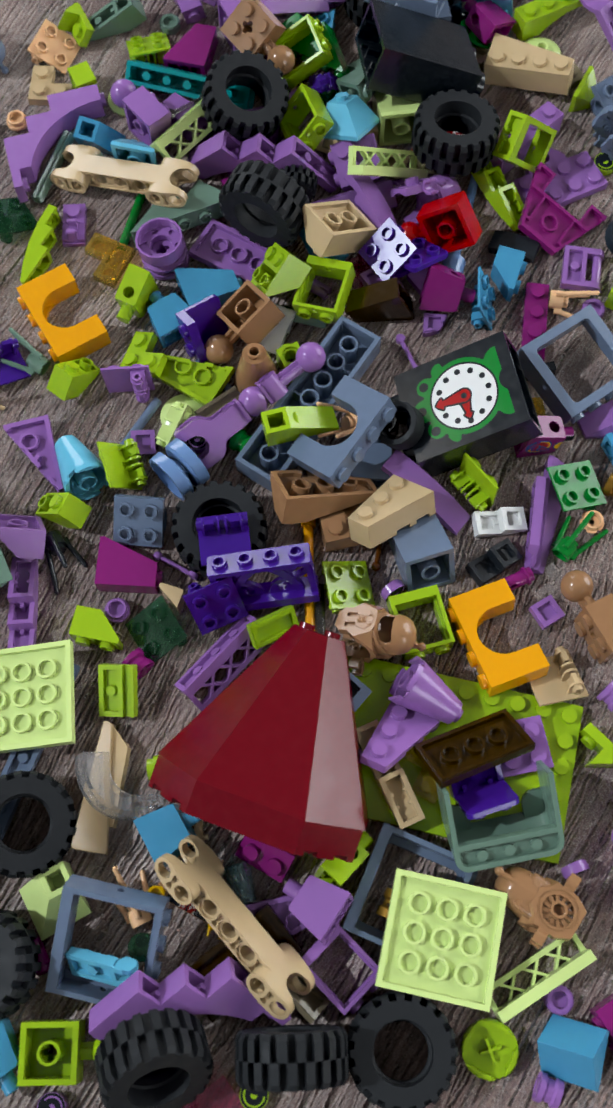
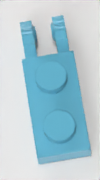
[65,946,139,987]

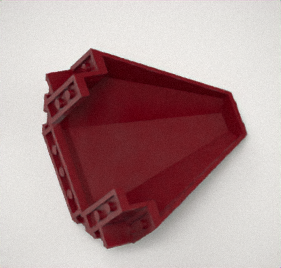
[148,621,369,863]

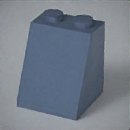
[388,514,456,592]

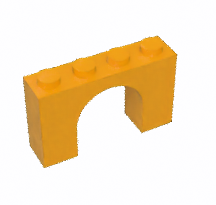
[16,263,111,363]
[445,578,550,697]

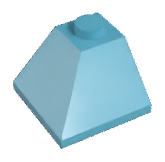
[323,92,380,141]
[110,138,158,165]

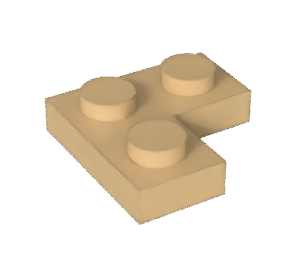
[28,65,74,106]

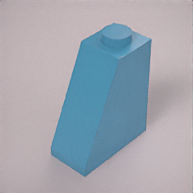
[174,268,243,306]

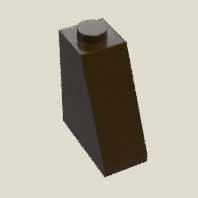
[344,277,415,323]

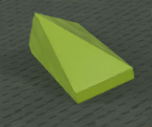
[568,65,596,113]

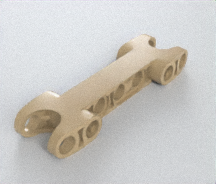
[50,145,200,208]
[155,835,315,1020]

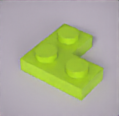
[120,331,168,378]

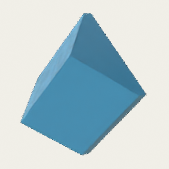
[537,1014,609,1092]

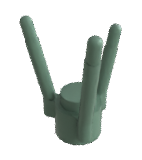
[0,327,51,376]

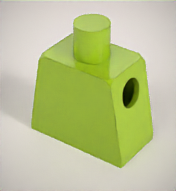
[115,263,159,324]
[315,831,374,888]

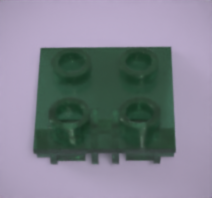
[0,197,37,244]
[125,595,188,663]

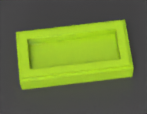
[246,605,299,650]

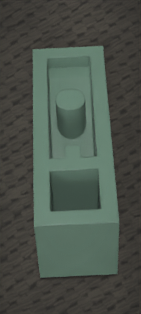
[88,0,147,42]

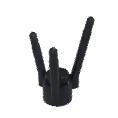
[44,530,88,595]

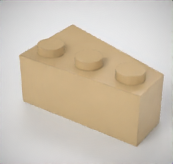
[348,474,436,549]

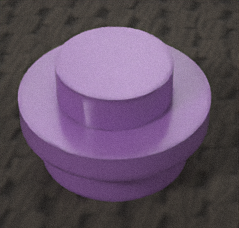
[105,598,130,623]

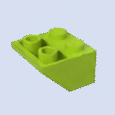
[251,242,312,297]

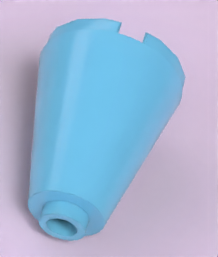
[55,435,109,501]

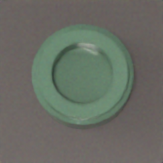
[159,14,181,35]

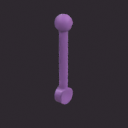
[396,334,418,369]
[153,551,199,580]

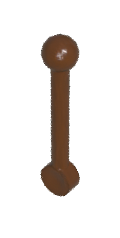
[371,543,382,571]

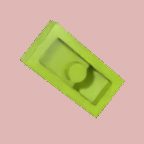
[57,2,94,48]
[579,722,613,768]

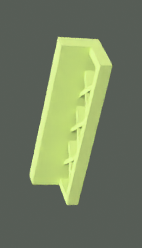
[149,99,213,159]
[348,146,428,179]
[490,933,597,1023]

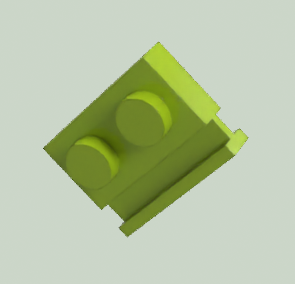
[98,663,138,718]

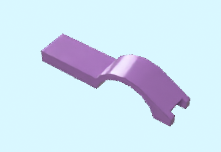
[579,0,613,50]

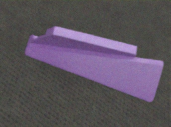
[261,0,346,20]
[523,455,565,575]

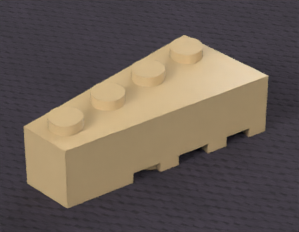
[484,33,574,95]

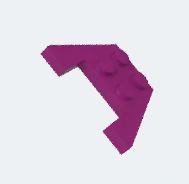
[517,162,607,256]

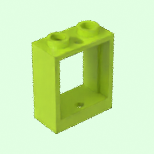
[275,14,333,88]
[280,83,334,151]
[492,110,557,173]
[292,255,356,324]
[387,584,455,660]

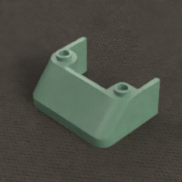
[435,760,565,872]

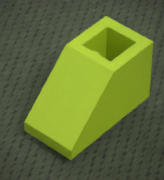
[46,357,100,401]
[35,492,92,529]
[69,605,124,652]

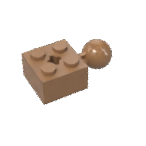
[220,0,295,75]
[204,279,285,365]
[560,570,613,664]

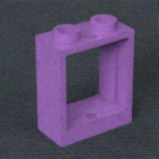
[302,924,378,1016]

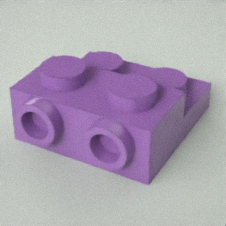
[328,133,386,192]

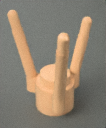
[548,290,600,318]
[316,402,358,439]
[112,866,153,929]

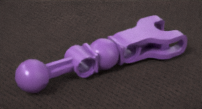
[174,342,326,469]

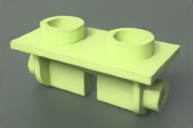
[155,401,194,448]

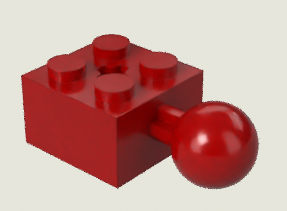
[400,190,482,253]

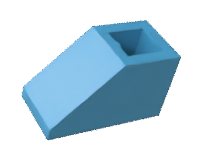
[73,115,126,156]
[490,245,527,302]

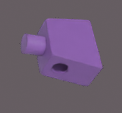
[282,875,354,945]

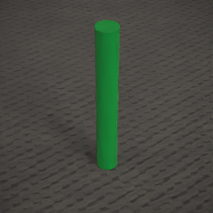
[118,194,146,250]

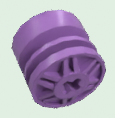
[135,217,190,281]

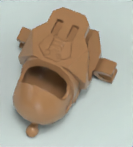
[335,603,426,676]
[494,866,587,949]

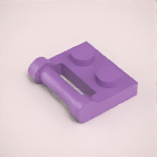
[560,245,605,293]

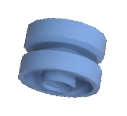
[149,438,210,501]

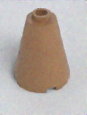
[234,343,279,393]

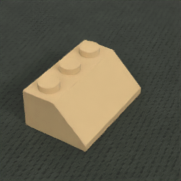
[302,200,378,258]

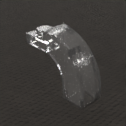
[75,752,164,821]

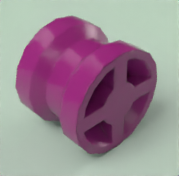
[122,648,155,680]

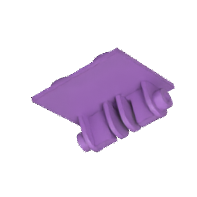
[100,364,155,403]

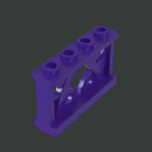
[207,543,320,611]

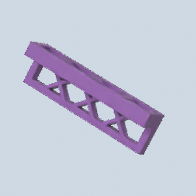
[174,614,265,711]

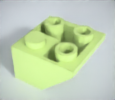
[19,861,93,941]

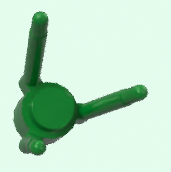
[552,511,609,562]

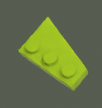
[156,355,235,405]

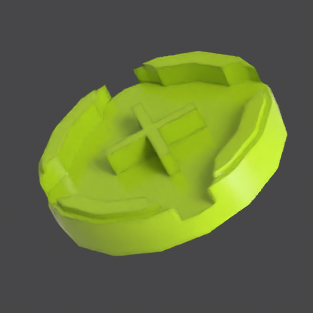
[461,1018,519,1081]

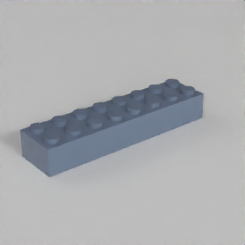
[235,315,381,492]

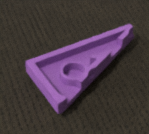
[3,415,65,493]

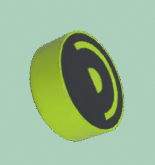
[594,153,613,176]
[240,1089,269,1108]

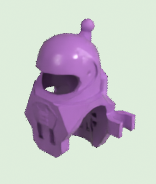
[390,174,461,223]

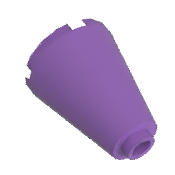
[388,656,463,724]

